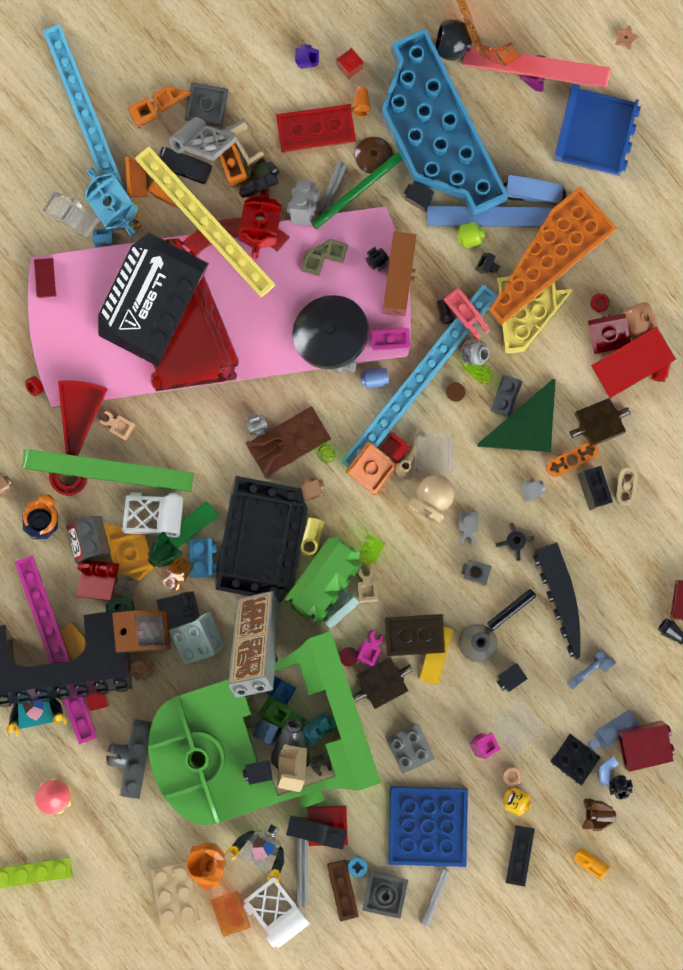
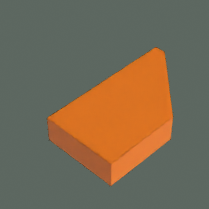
[152,86,191,113]

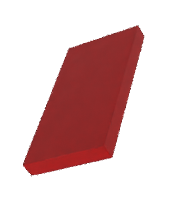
[276,104,356,153]
[591,327,677,398]

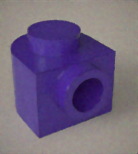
[295,44,319,69]

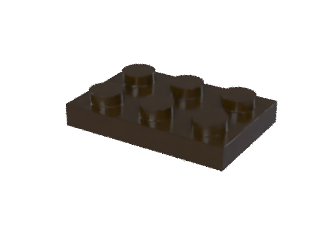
[385,614,446,657]

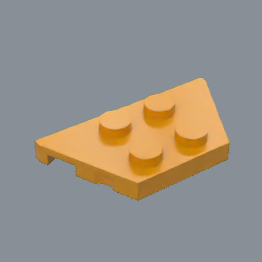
[104,524,155,596]

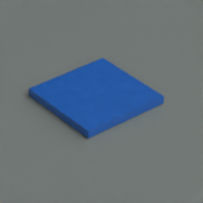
[388,786,468,867]

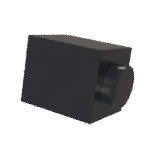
[404,181,435,212]
[496,663,528,692]
[242,760,273,785]

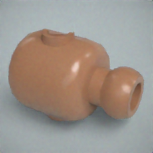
[622,302,658,338]

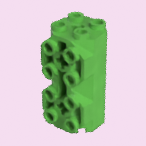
[284,536,362,624]

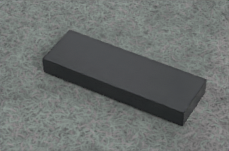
[505,825,535,887]

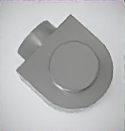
[520,479,546,502]

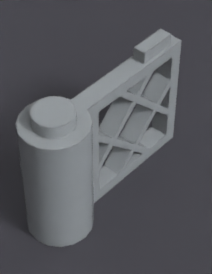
[169,117,237,161]

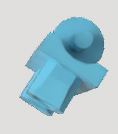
[303,712,336,747]

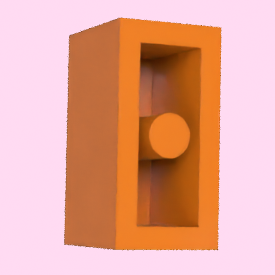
[219,143,247,187]

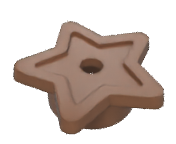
[615,25,639,50]

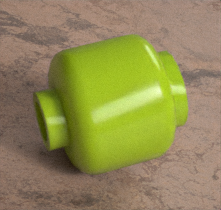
[457,222,486,248]

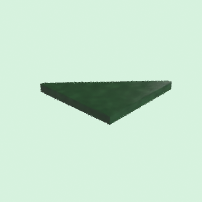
[477,379,556,453]

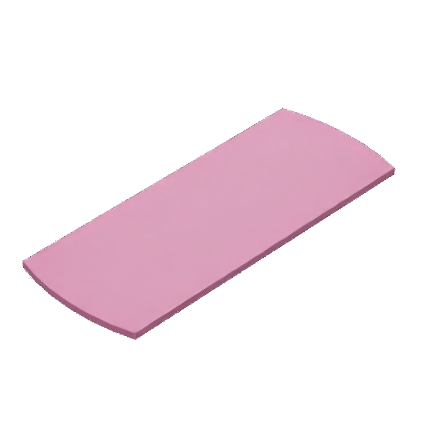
[28,206,411,408]

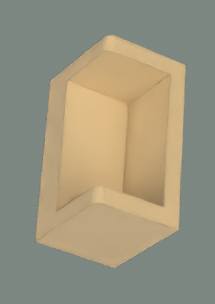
[230,122,265,169]
[277,745,307,792]

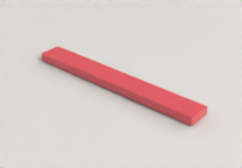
[462,47,611,88]

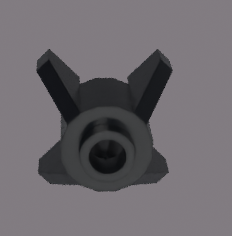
[496,523,534,561]

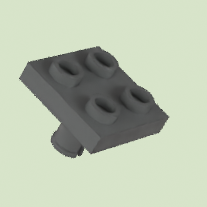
[362,871,408,919]

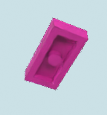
[371,328,411,351]

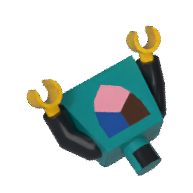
[6,698,67,737]

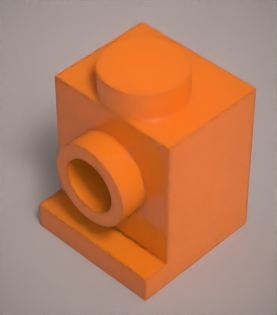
[128,97,159,128]

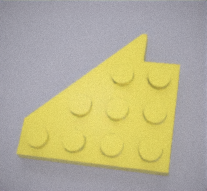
[497,276,572,354]

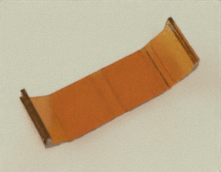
[456,0,521,66]

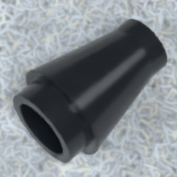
[658,618,683,645]

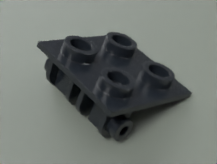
[156,591,200,636]
[550,734,601,786]

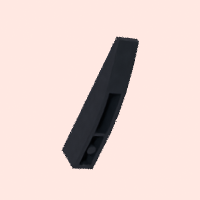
[532,542,581,659]

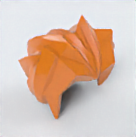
[186,843,227,890]

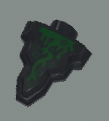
[239,159,280,198]

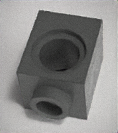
[461,560,492,585]

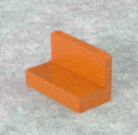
[125,156,148,198]

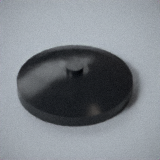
[292,295,369,369]

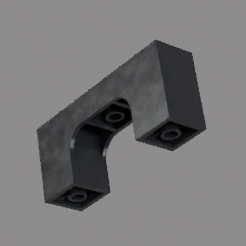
[0,610,133,707]

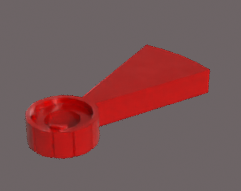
[49,380,108,496]

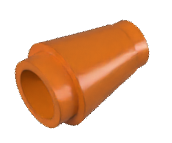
[352,87,371,117]

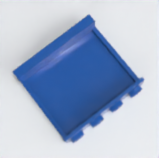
[554,84,641,176]

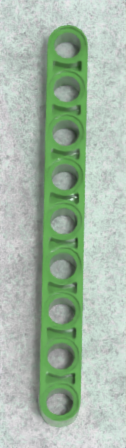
[21,449,194,492]

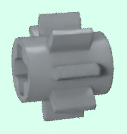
[245,412,268,437]

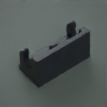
[577,466,613,511]

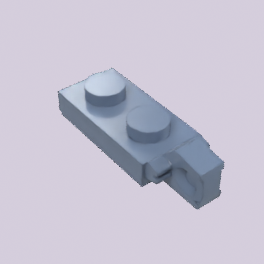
[588,709,639,750]

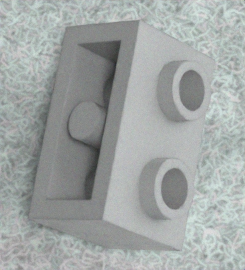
[287,180,320,226]

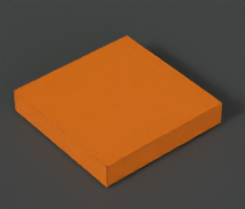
[345,442,397,495]

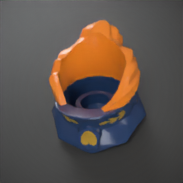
[22,494,58,540]

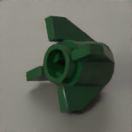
[147,532,183,568]

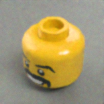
[502,787,532,816]

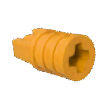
[574,848,610,880]

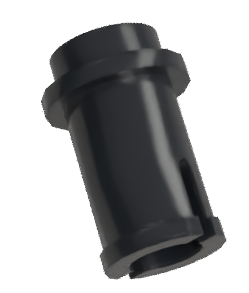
[437,299,454,324]

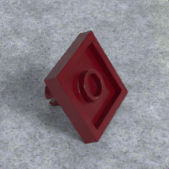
[588,313,631,354]

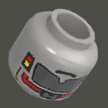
[460,340,489,366]

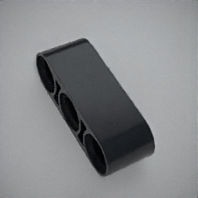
[158,147,213,184]

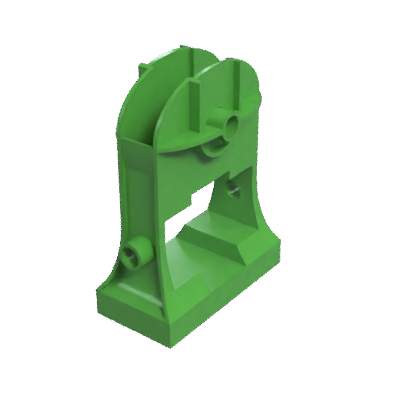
[148,631,381,825]

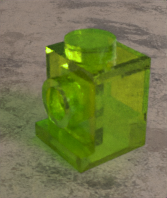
[360,535,385,566]

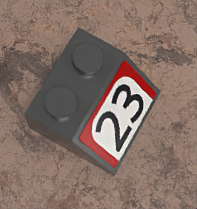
[66,516,111,563]

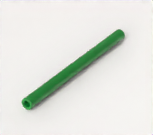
[311,151,402,229]

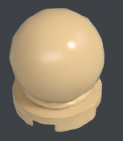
[408,475,455,524]

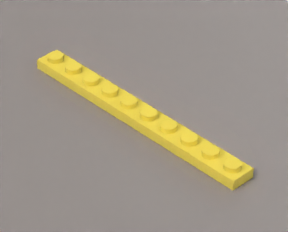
[135,146,275,298]

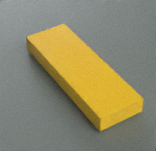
[419,626,453,685]

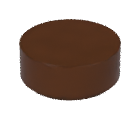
[446,382,465,402]

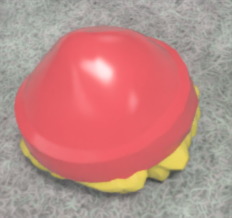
[35,778,71,815]

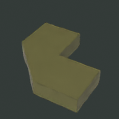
[301,239,348,276]

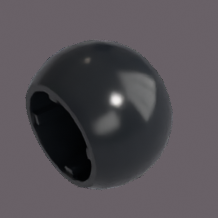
[435,19,473,61]

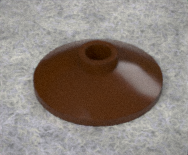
[355,137,393,174]

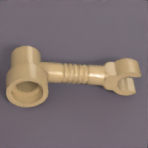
[395,429,428,478]

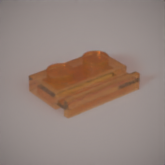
[210,890,251,937]

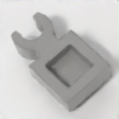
[458,512,479,545]

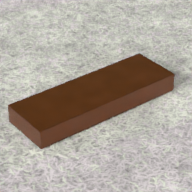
[327,859,359,922]

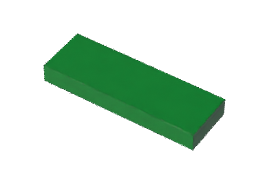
[168,501,219,548]

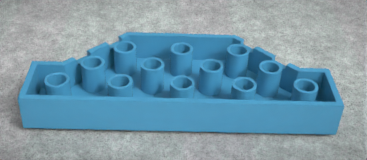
[381,28,508,217]

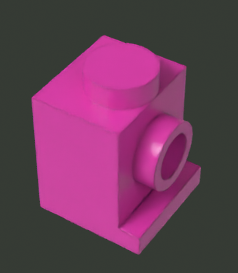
[469,732,500,759]

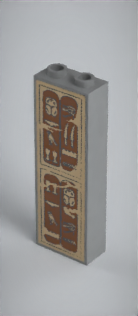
[228,591,280,698]

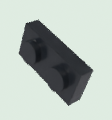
[490,375,522,417]

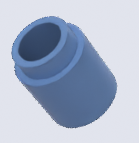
[360,367,389,389]

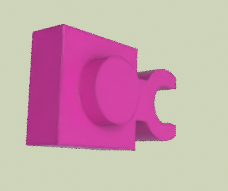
[355,630,384,667]

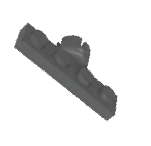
[106,719,152,799]

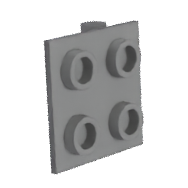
[386,724,435,774]

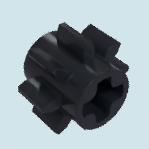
[365,247,389,271]
[609,775,633,800]

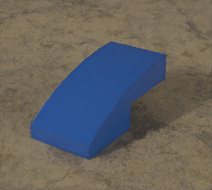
[265,676,296,705]

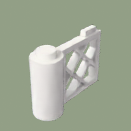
[122,492,183,538]
[243,877,310,948]

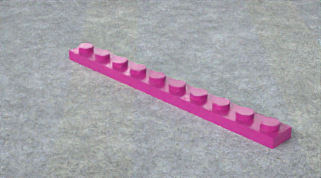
[15,555,98,744]

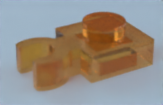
[163,556,194,591]

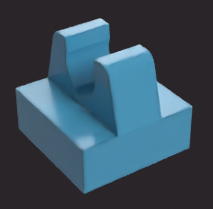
[93,229,113,248]

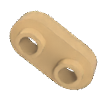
[615,467,638,506]

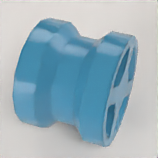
[348,857,367,877]

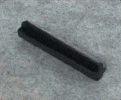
[487,589,536,631]

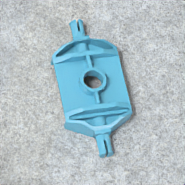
[85,167,139,238]

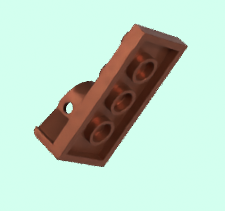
[246,406,331,478]

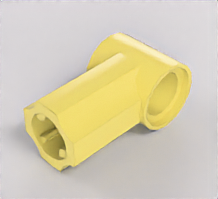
[301,518,324,557]

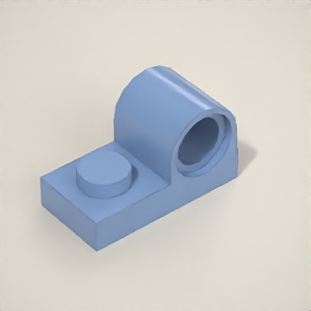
[252,718,281,745]

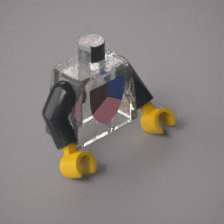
[225,823,284,884]

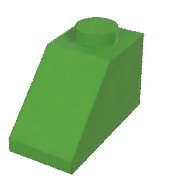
[259,697,306,728]

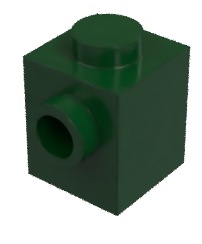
[105,596,134,612]

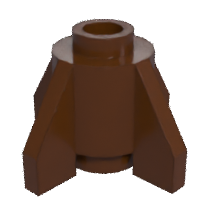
[582,799,616,831]

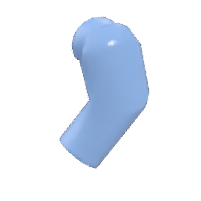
[598,757,619,786]

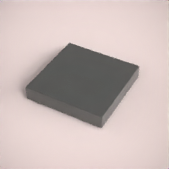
[185,83,229,127]

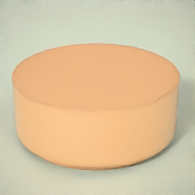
[502,767,522,787]

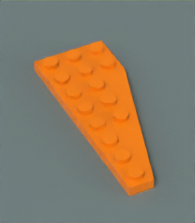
[489,187,617,326]

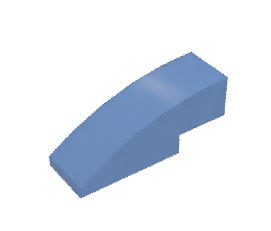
[506,175,564,205]

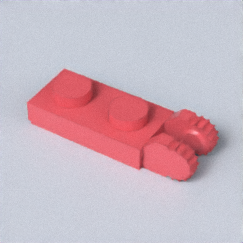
[443,287,490,340]

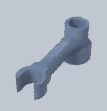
[567,649,616,689]

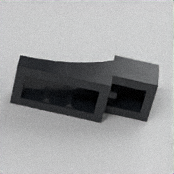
[286,815,347,850]

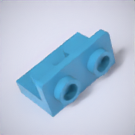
[189,538,217,578]

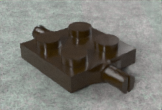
[569,398,631,447]
[352,657,413,710]

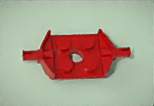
[238,188,282,258]

